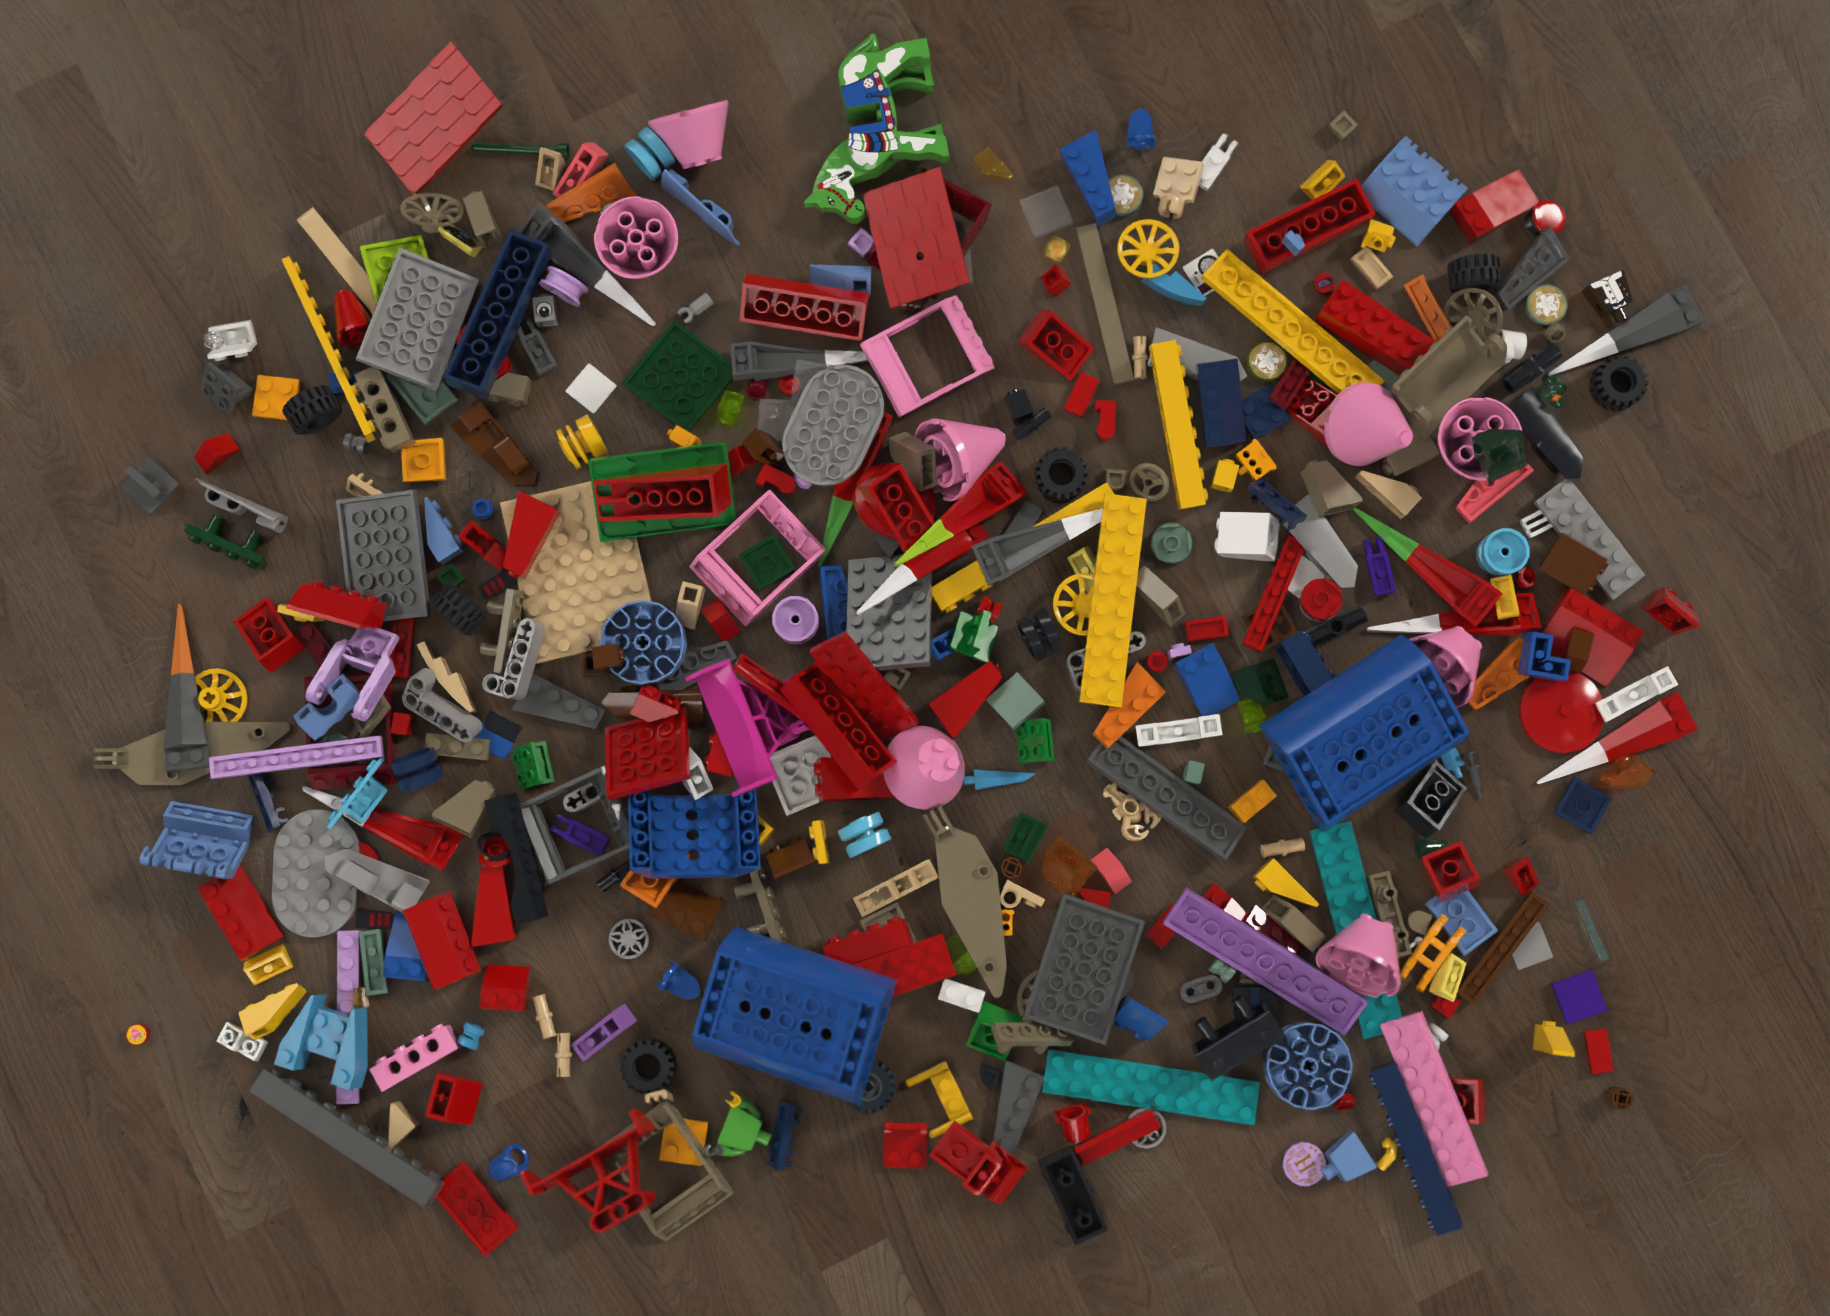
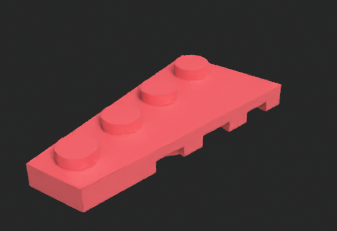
[1456,456,1534,524]

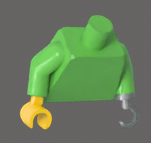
[705,1091,772,1157]

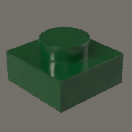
[436,563,466,587]

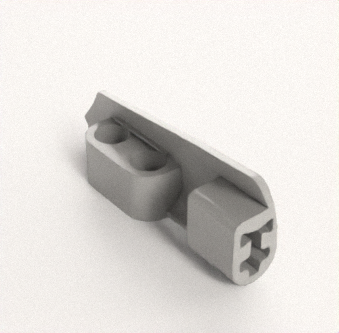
[1147,328,1247,382]
[195,478,288,533]
[1283,494,1358,588]
[324,849,430,913]

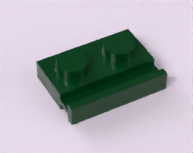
[1002,812,1048,864]

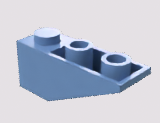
[810,264,872,296]
[424,497,464,565]

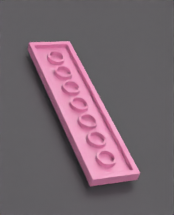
[1380,1011,1488,1187]

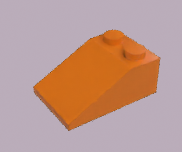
[620,853,692,908]

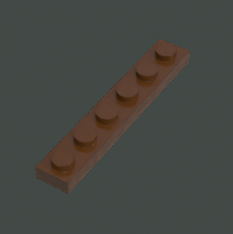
[1457,891,1550,1006]

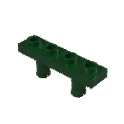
[184,514,268,570]

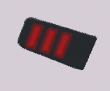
[478,569,518,599]
[356,909,395,929]

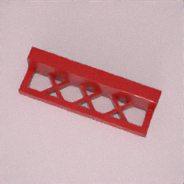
[1074,1107,1162,1165]

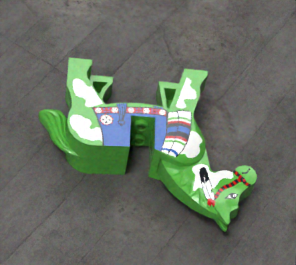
[804,33,949,224]

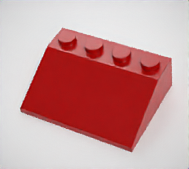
[1540,588,1645,687]

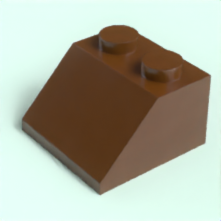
[766,837,816,879]

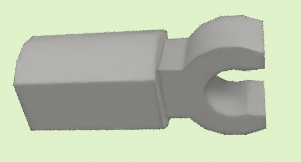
[677,292,714,325]

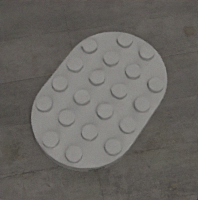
[782,365,884,486]
[272,810,359,937]

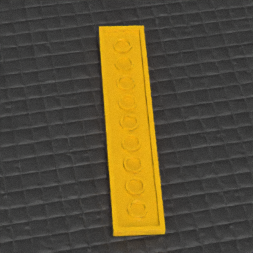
[1200,249,1385,394]
[1079,493,1147,708]

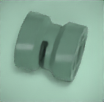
[1208,957,1237,983]

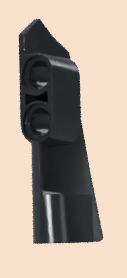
[1508,387,1583,479]

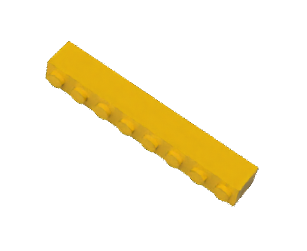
[1149,340,1208,510]

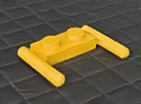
[905,1060,973,1139]

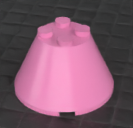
[648,100,728,169]
[594,196,678,279]
[1438,397,1523,481]
[1409,626,1482,708]
[883,726,965,810]
[1315,914,1401,997]

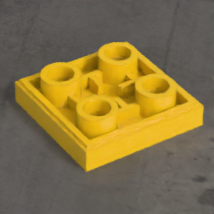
[809,820,831,864]

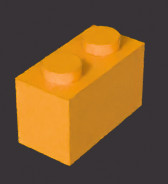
[1227,779,1277,823]

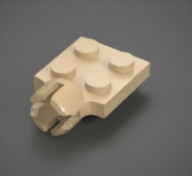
[1153,157,1204,219]

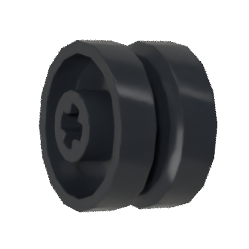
[1016,608,1063,662]

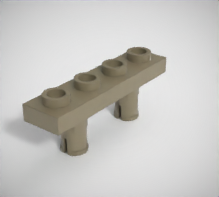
[480,589,524,674]
[734,866,787,943]
[1367,871,1412,957]
[991,1023,1074,1055]

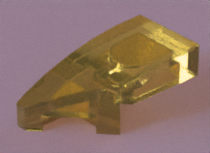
[972,146,1013,178]

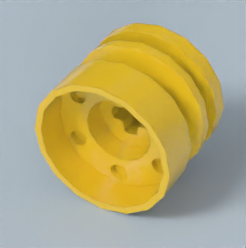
[556,414,609,469]

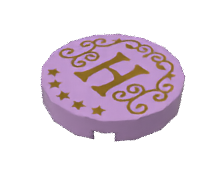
[1282,1142,1326,1186]

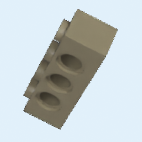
[354,367,416,453]

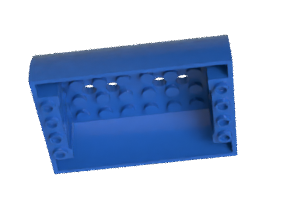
[1259,635,1470,832]
[692,927,897,1105]

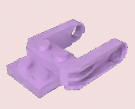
[306,628,400,721]

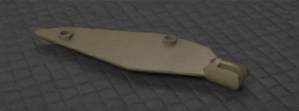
[94,722,291,785]
[922,805,1007,998]

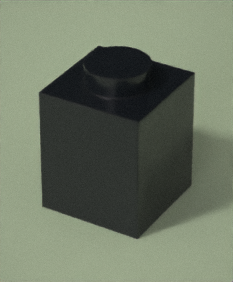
[1004,389,1033,423]

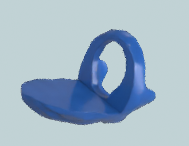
[1126,108,1156,150]
[655,960,700,999]
[488,1144,529,1181]

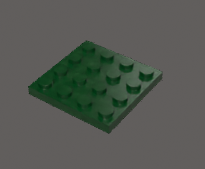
[622,320,733,432]

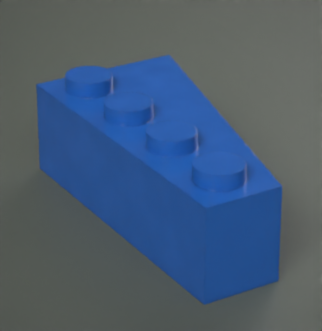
[1059,130,1116,226]

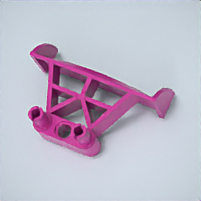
[685,659,810,797]

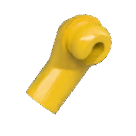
[1376,1137,1397,1171]

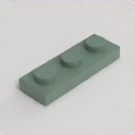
[359,929,389,996]

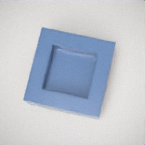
[1281,230,1305,257]

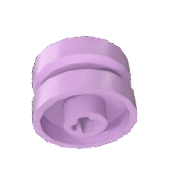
[772,596,819,645]

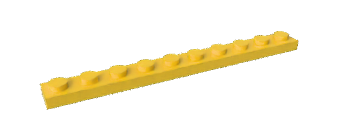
[282,256,376,443]

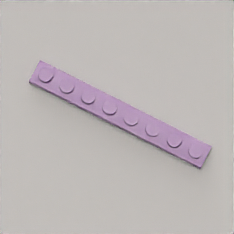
[209,736,384,779]
[336,930,361,1104]

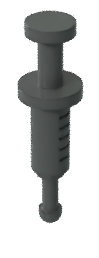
[1464,750,1483,799]

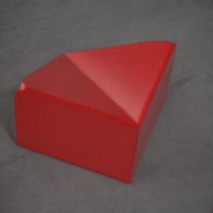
[1040,264,1071,297]
[391,712,415,737]

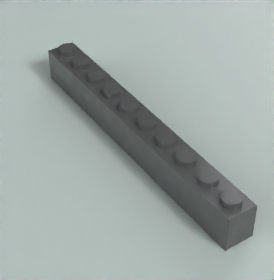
[250,1067,445,1207]

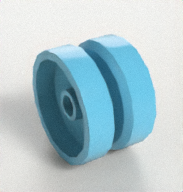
[624,127,676,181]
[1476,528,1529,577]
[837,812,892,859]

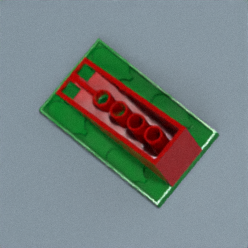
[588,441,736,542]

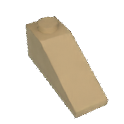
[1355,471,1422,519]

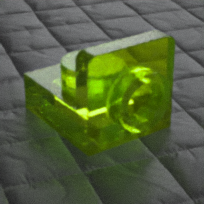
[717,390,745,426]
[1237,697,1266,733]

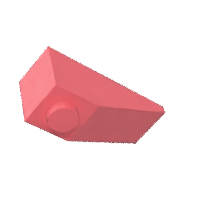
[552,142,609,198]

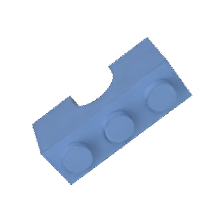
[293,674,360,740]

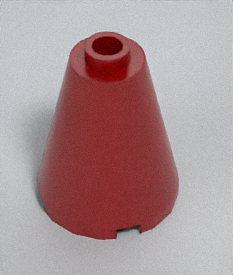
[334,289,372,349]

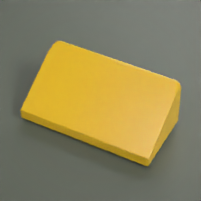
[1300,160,1346,200]
[243,944,293,986]

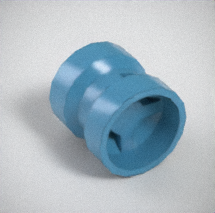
[457,1021,486,1050]

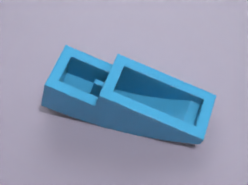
[1142,263,1206,306]

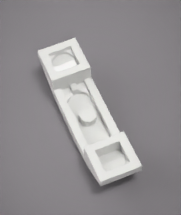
[1595,666,1678,722]
[1135,714,1223,747]

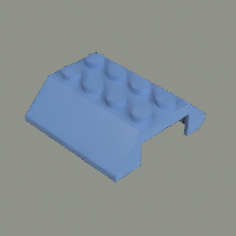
[1361,136,1468,246]
[139,801,254,879]

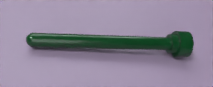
[471,143,570,160]

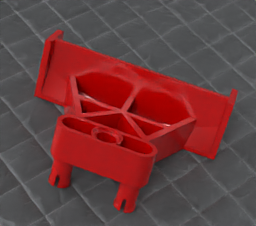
[520,1109,656,1232]

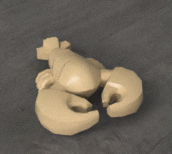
[1102,783,1161,842]

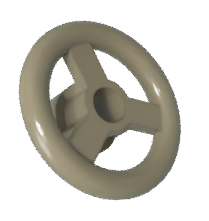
[1130,463,1169,501]

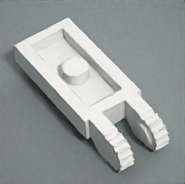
[1199,133,1238,191]

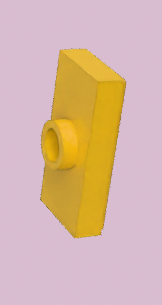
[1490,574,1520,620]
[277,604,325,622]

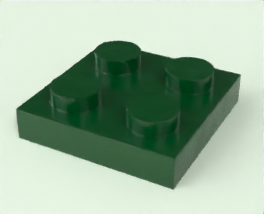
[738,534,796,591]

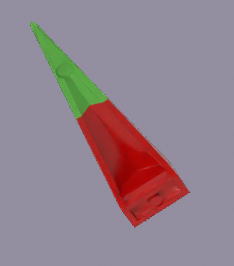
[818,413,893,568]
[1354,508,1503,627]

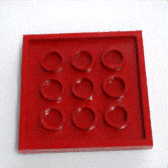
[605,706,690,800]

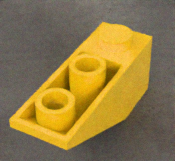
[239,983,307,1040]

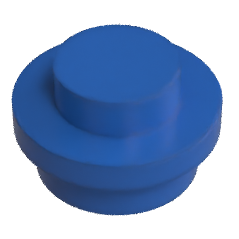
[472,499,493,520]

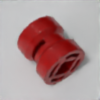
[976,596,1003,623]

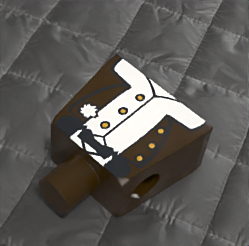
[1582,270,1633,324]

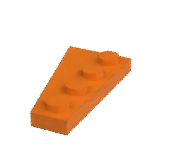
[546,163,637,222]
[1467,636,1529,710]
[1093,662,1166,749]

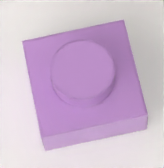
[848,228,874,258]
[1167,643,1192,660]

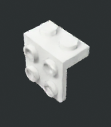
[207,320,257,361]

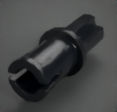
[1012,407,1052,440]
[596,859,630,893]

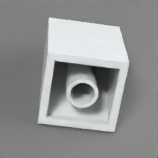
[1215,512,1280,562]

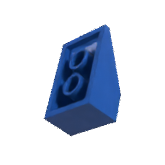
[1173,643,1240,717]
[382,912,429,981]
[1114,996,1168,1041]

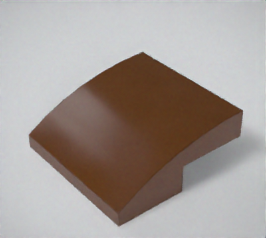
[1241,603,1298,653]

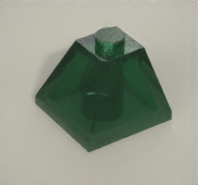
[1471,429,1528,483]
[1232,659,1289,706]

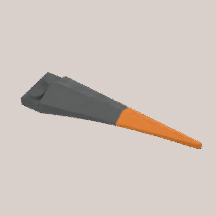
[164,604,210,772]

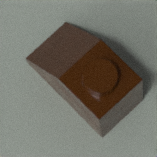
[742,428,787,469]

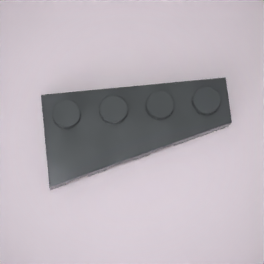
[656,640,738,690]
[512,674,607,730]
[992,1060,1044,1155]

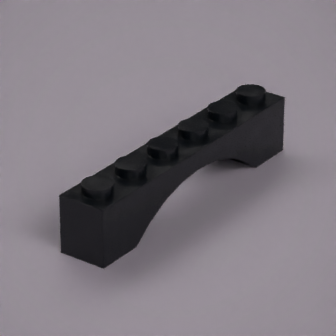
[484,792,548,925]

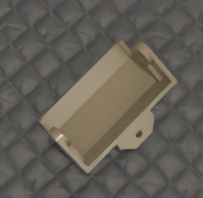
[1392,315,1507,440]

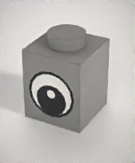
[532,294,559,328]

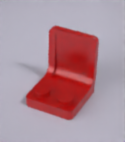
[883,1121,928,1168]

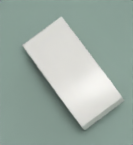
[217,1022,268,1061]

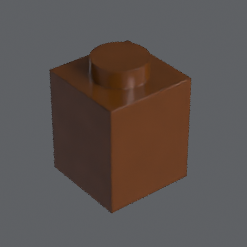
[591,644,625,670]

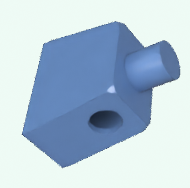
[1320,1131,1377,1182]

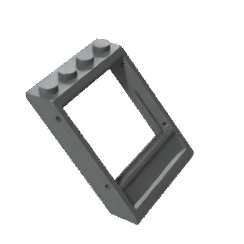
[520,766,629,888]

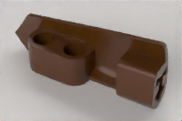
[449,401,538,485]
[601,685,706,727]

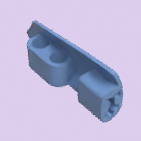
[661,169,740,246]

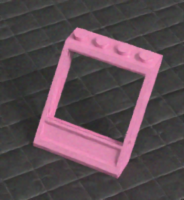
[860,295,995,417]
[689,490,826,627]

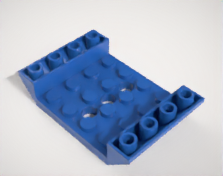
[628,788,761,878]

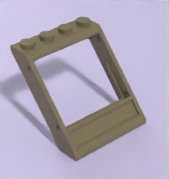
[600,1101,734,1242]

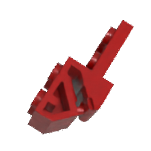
[929,1120,1028,1204]

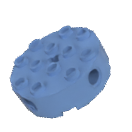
[600,600,687,686]
[1262,1021,1353,1110]

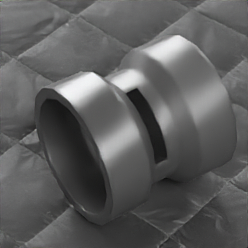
[343,430,371,455]

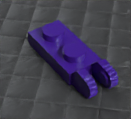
[1363,537,1396,597]
[550,814,611,856]

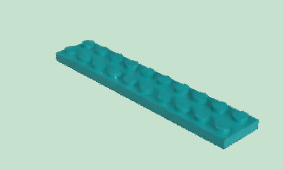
[1309,821,1402,1039]
[1042,1049,1260,1125]

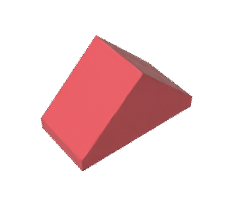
[1090,848,1132,894]

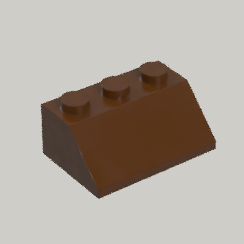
[646,880,724,941]

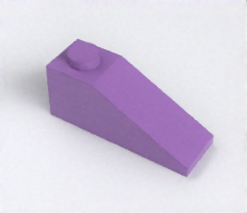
[571,1004,637,1062]

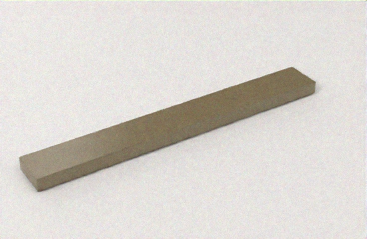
[1076,223,1134,386]

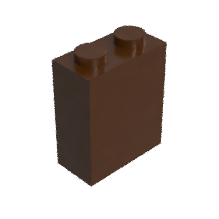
[1539,531,1609,595]

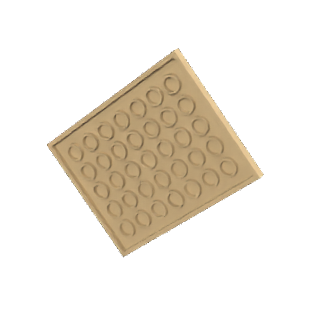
[500,481,652,664]

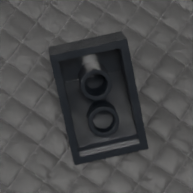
[1394,760,1467,839]

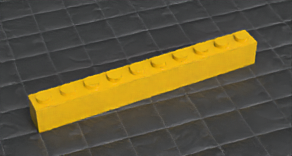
[932,482,1115,613]

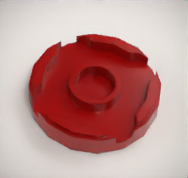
[1300,578,1343,620]

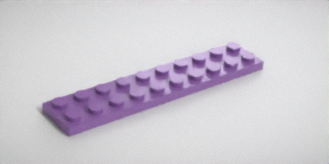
[1163,887,1369,1036]

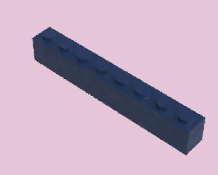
[1369,1060,1463,1236]

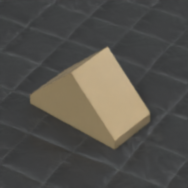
[535,147,565,191]
[388,1101,420,1148]

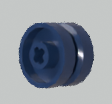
[389,747,445,792]

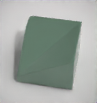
[1182,760,1205,784]

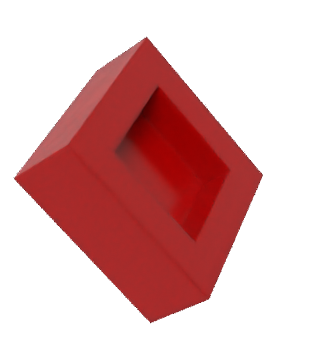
[482,541,506,571]
[1430,996,1462,1019]

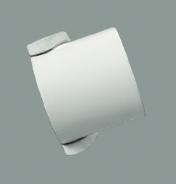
[1499,329,1527,365]

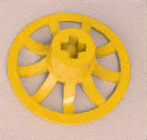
[1117,219,1179,278]
[1053,573,1094,636]
[195,668,248,722]

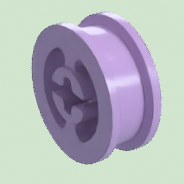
[539,266,588,307]

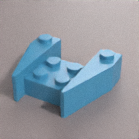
[274,994,368,1090]

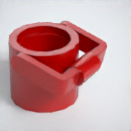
[1053,1103,1091,1143]

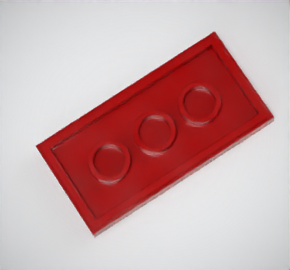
[436,1161,519,1257]

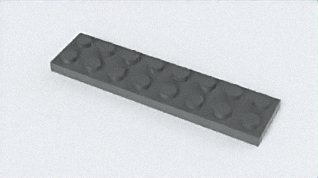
[1086,736,1247,862]

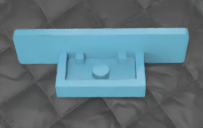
[327,758,389,830]

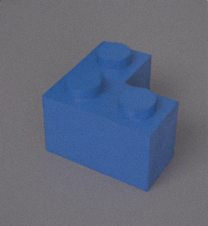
[1518,632,1571,682]

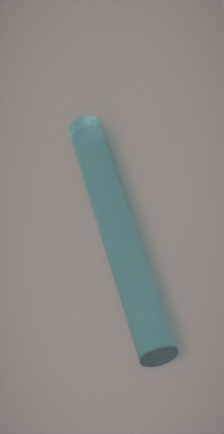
[1575,899,1609,961]

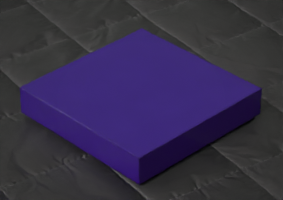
[1550,970,1608,1024]

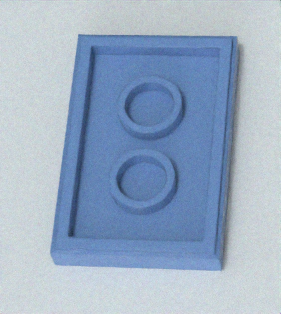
[1425,891,1498,956]

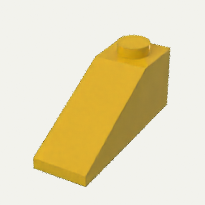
[1252,858,1319,907]
[1533,1021,1575,1057]

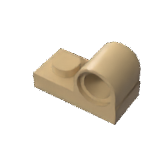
[1000,880,1045,909]

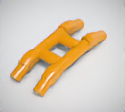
[1400,914,1466,992]

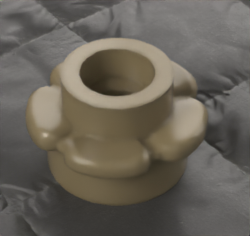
[1545,323,1565,343]

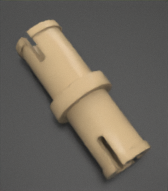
[1132,336,1148,379]
[1260,837,1305,858]
[532,994,556,1039]
[555,1033,572,1077]

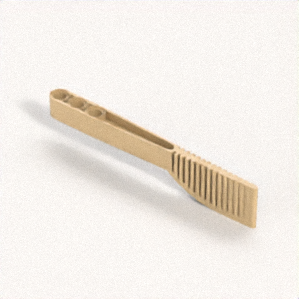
[296,207,455,383]

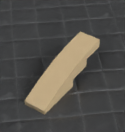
[417,641,477,714]
[853,858,939,917]

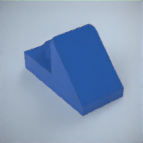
[931,628,956,662]

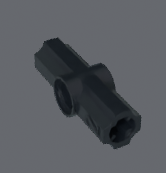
[1502,343,1563,394]
[1304,605,1368,647]

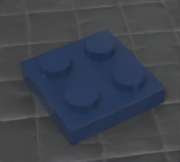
[1242,385,1290,440]
[1553,776,1612,835]

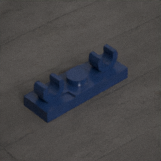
[1247,479,1307,531]
[247,772,288,833]
[767,1100,803,1170]

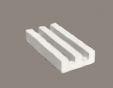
[1520,510,1553,539]

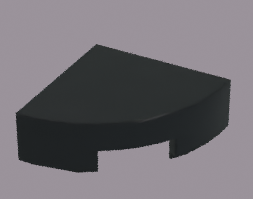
[980,1063,1002,1092]

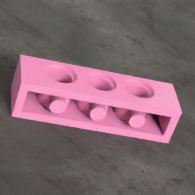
[370,1024,462,1092]

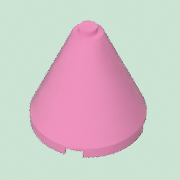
[1324,382,1413,466]
[915,418,1006,501]

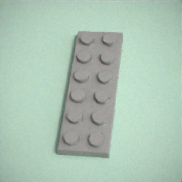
[1533,478,1645,601]

